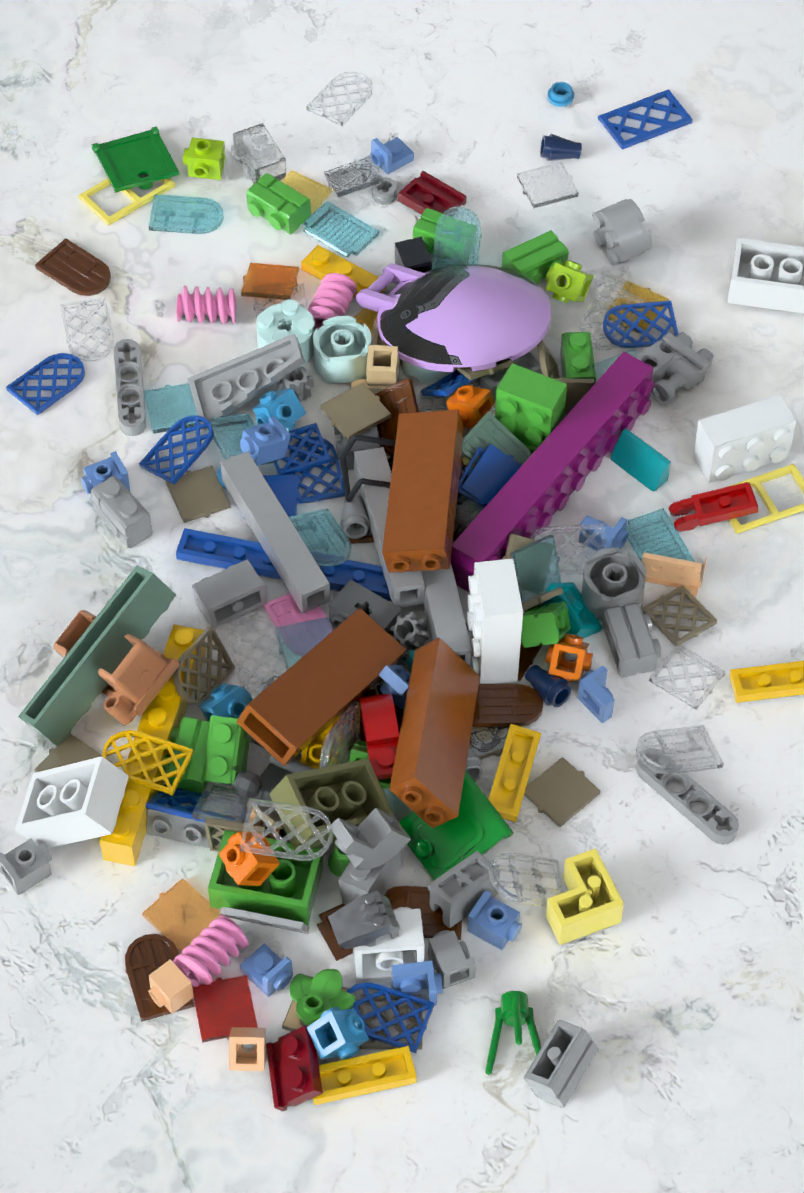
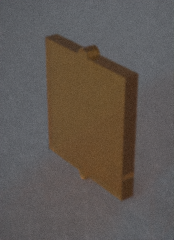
[241,263,299,300]
[142,878,220,952]

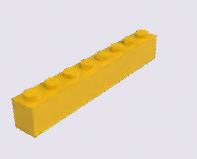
[100,624,206,866]

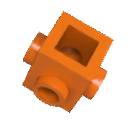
[446,385,496,429]
[546,634,593,682]
[219,831,280,886]

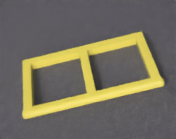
[78,178,175,226]
[727,464,804,534]

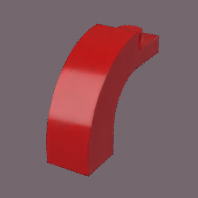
[359,693,399,780]

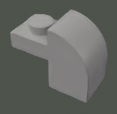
[329,808,411,870]

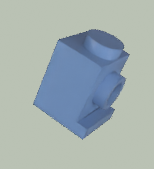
[240,416,290,466]
[81,451,130,495]
[467,890,522,950]

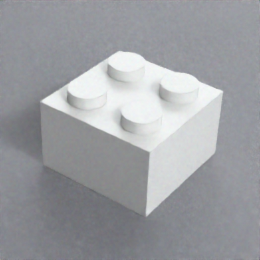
[353,907,424,982]

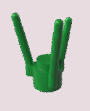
[485,991,541,1075]

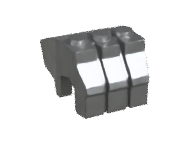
[328,891,400,949]

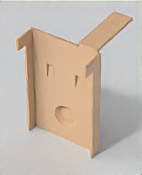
[642,552,707,596]

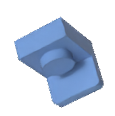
[370,137,414,174]
[578,515,629,551]
[379,665,411,709]
[577,666,615,723]
[240,943,293,997]
[391,961,443,1006]

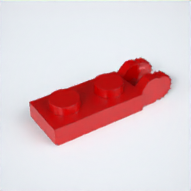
[668,482,758,532]

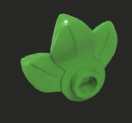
[290,969,356,1026]

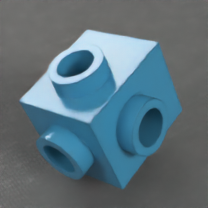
[252,388,306,432]
[198,683,253,722]
[307,1007,369,1060]

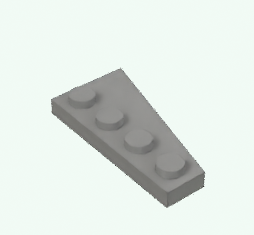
[187,334,305,431]

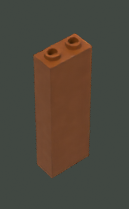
[382,409,464,573]
[236,608,406,767]
[389,637,480,829]

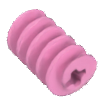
[308,273,357,330]
[177,286,236,324]
[173,915,249,987]

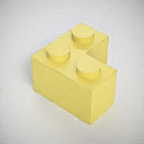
[546,848,624,945]

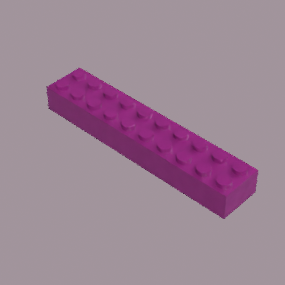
[451,352,654,593]

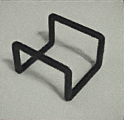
[340,435,396,502]

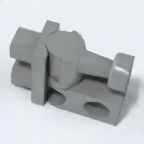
[635,332,714,404]

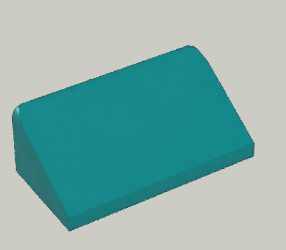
[610,429,671,491]
[543,582,603,639]

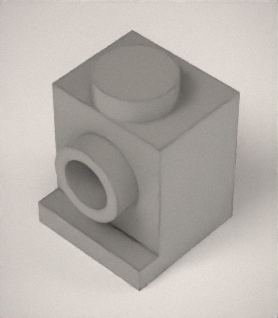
[0,838,52,895]
[428,930,476,989]

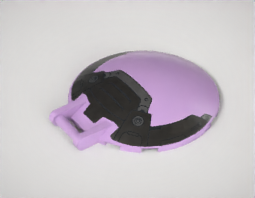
[356,263,551,372]

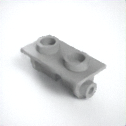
[146,809,215,848]

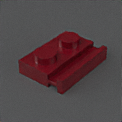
[398,171,467,217]
[266,1026,323,1111]

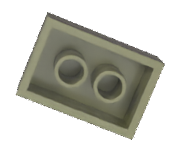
[269,758,394,853]

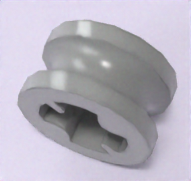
[372,177,397,205]

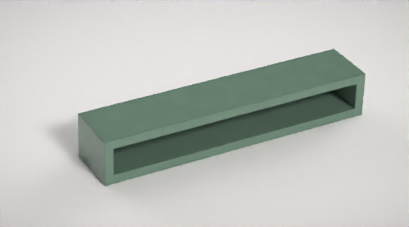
[18,565,176,747]

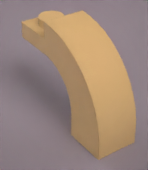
[366,319,401,386]

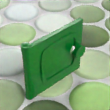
[92,126,180,193]
[399,770,514,880]

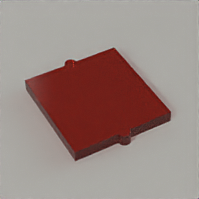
[192,975,258,1043]

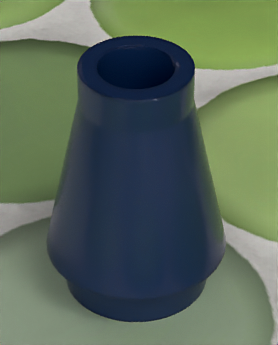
[540,134,582,161]
[525,665,571,707]

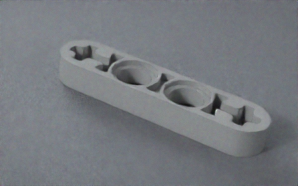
[114,339,146,436]
[636,749,739,845]

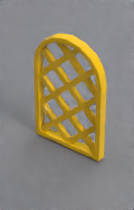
[102,730,194,795]

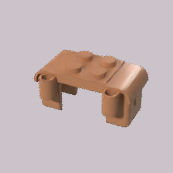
[53,610,180,725]

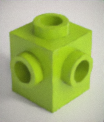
[183,137,226,180]
[546,260,594,303]

